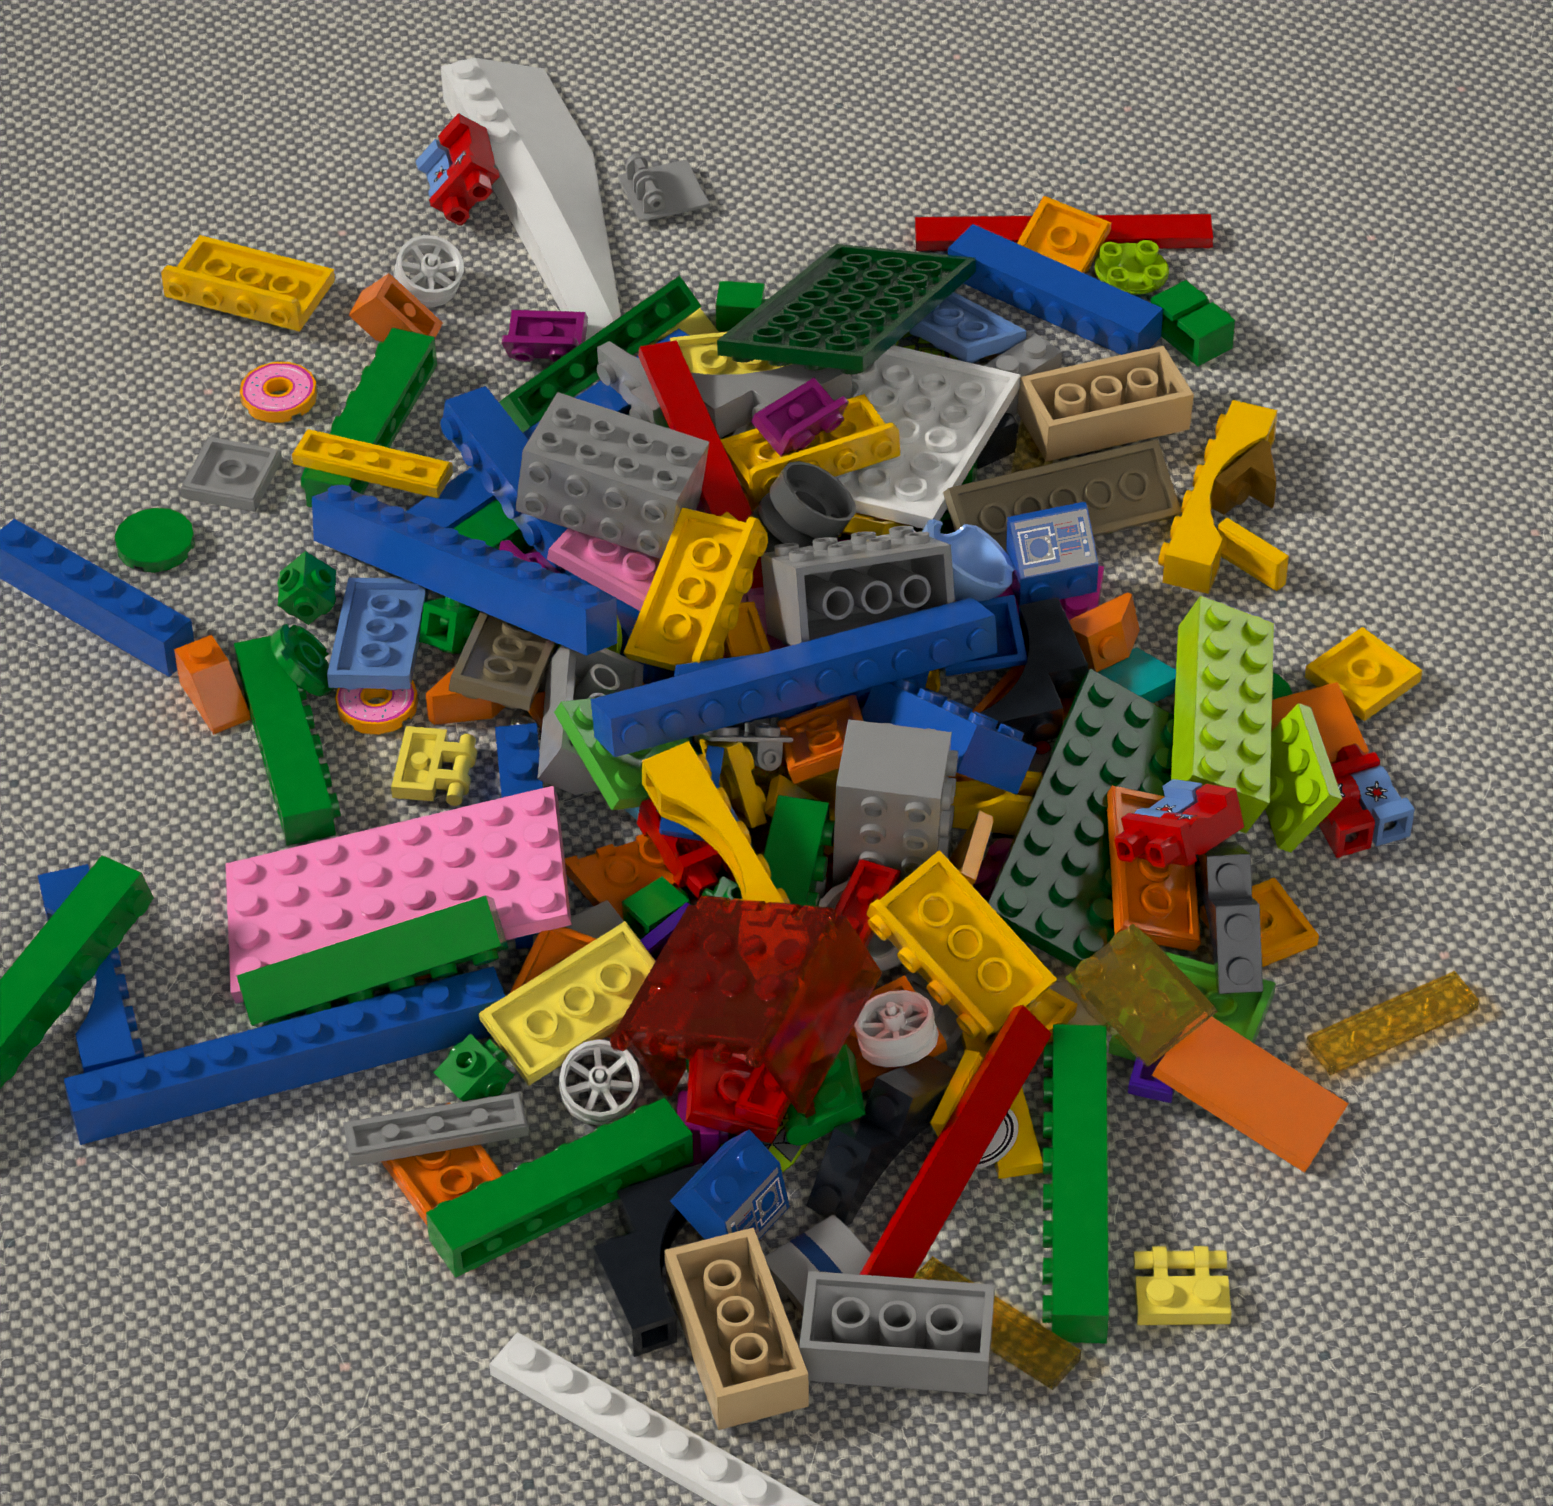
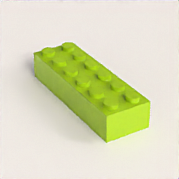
[1171,596,1274,833]

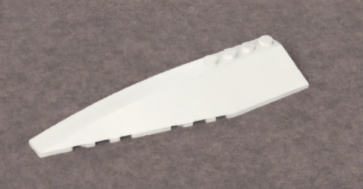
[441,58,621,341]

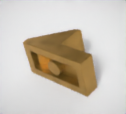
[1212,439,1277,515]

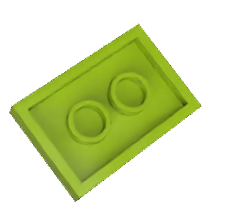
[1265,703,1342,853]

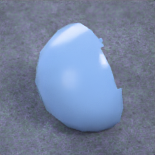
[922,518,1015,601]

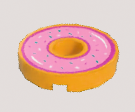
[240,362,317,423]
[335,680,418,735]

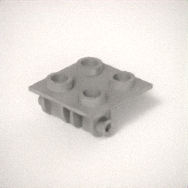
[618,154,710,222]
[696,722,793,771]

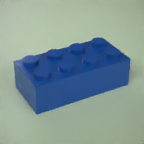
[862,679,1037,795]

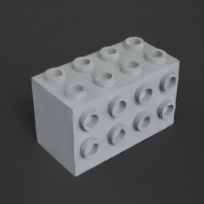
[515,392,709,559]
[761,526,955,645]
[832,719,958,888]

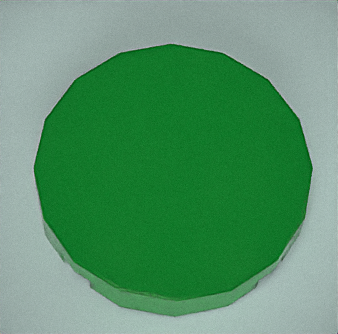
[114,508,195,573]
[270,624,335,697]

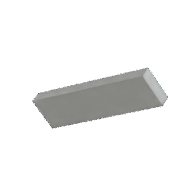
[343,1092,529,1167]

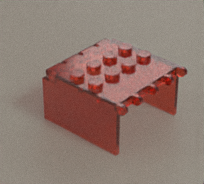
[610,896,882,1113]

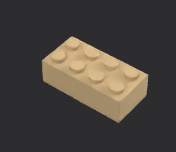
[1017,346,1194,462]
[665,1227,809,1430]

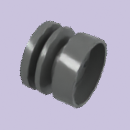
[749,461,856,553]

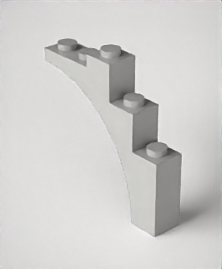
[597,341,853,438]

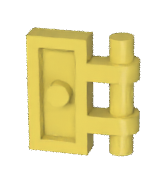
[391,726,478,806]
[1133,1246,1231,1325]

